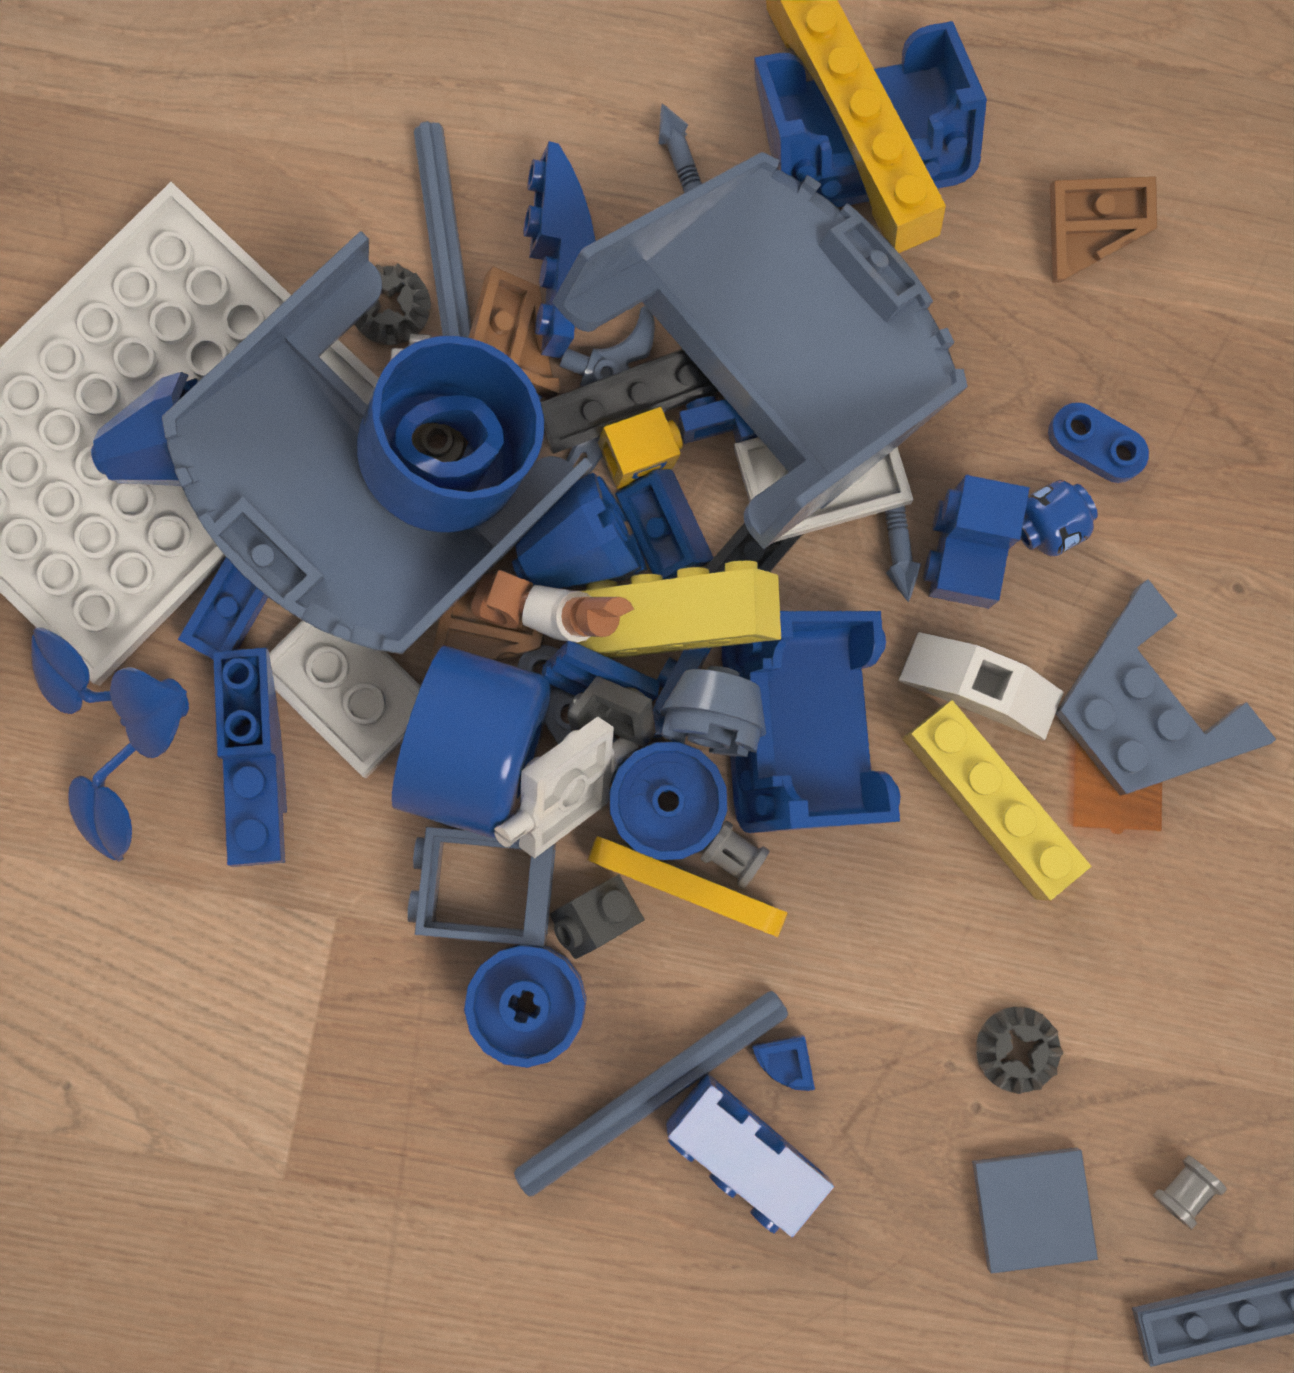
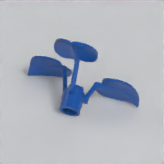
[31,627,189,862]

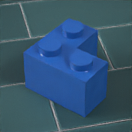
[923,475,1030,609]

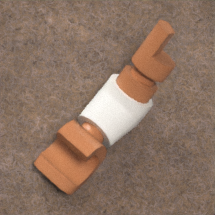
[471,570,634,642]

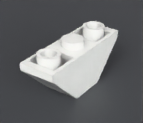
[898,632,1064,741]

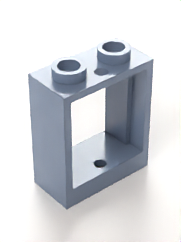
[408,827,556,947]

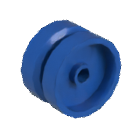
[610,742,727,860]
[464,944,587,1068]

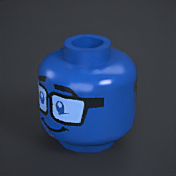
[1020,480,1098,557]

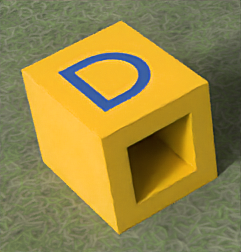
[598,407,683,489]

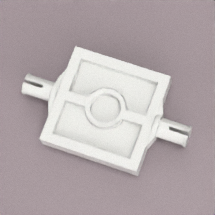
[494,717,638,858]

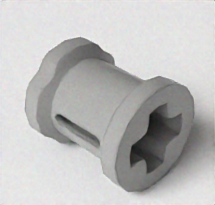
[700,820,770,889]
[1153,1155,1227,1230]

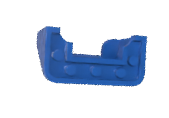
[754,21,987,207]
[722,611,901,833]

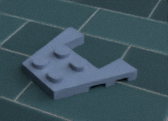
[1055,579,1276,796]

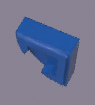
[752,1035,815,1091]

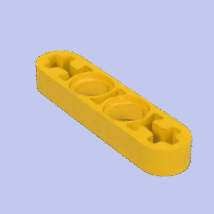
[587,836,788,937]

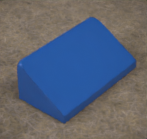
[615,469,713,580]

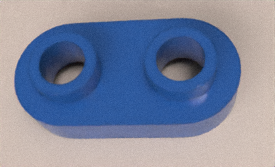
[1048,403,1149,483]

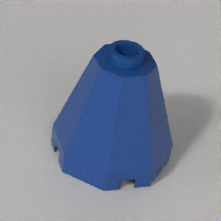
[91,372,200,486]
[512,473,647,590]

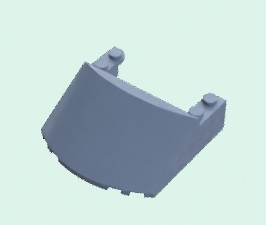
[552,152,968,549]
[162,231,592,654]

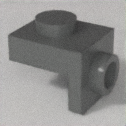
[568,676,656,747]
[550,874,645,959]

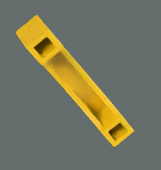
[766,0,946,253]

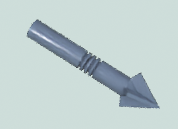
[659,103,702,193]
[885,506,921,602]

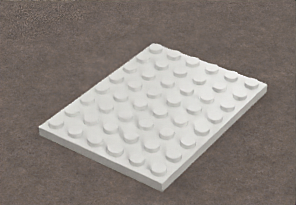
[0,182,379,686]

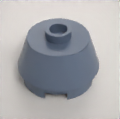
[660,666,766,757]

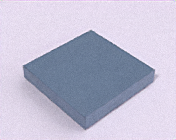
[972,1147,1098,1274]

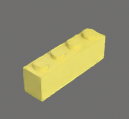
[575,561,781,659]
[902,700,1092,901]

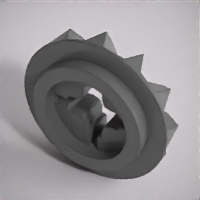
[355,263,431,345]
[976,1007,1063,1094]

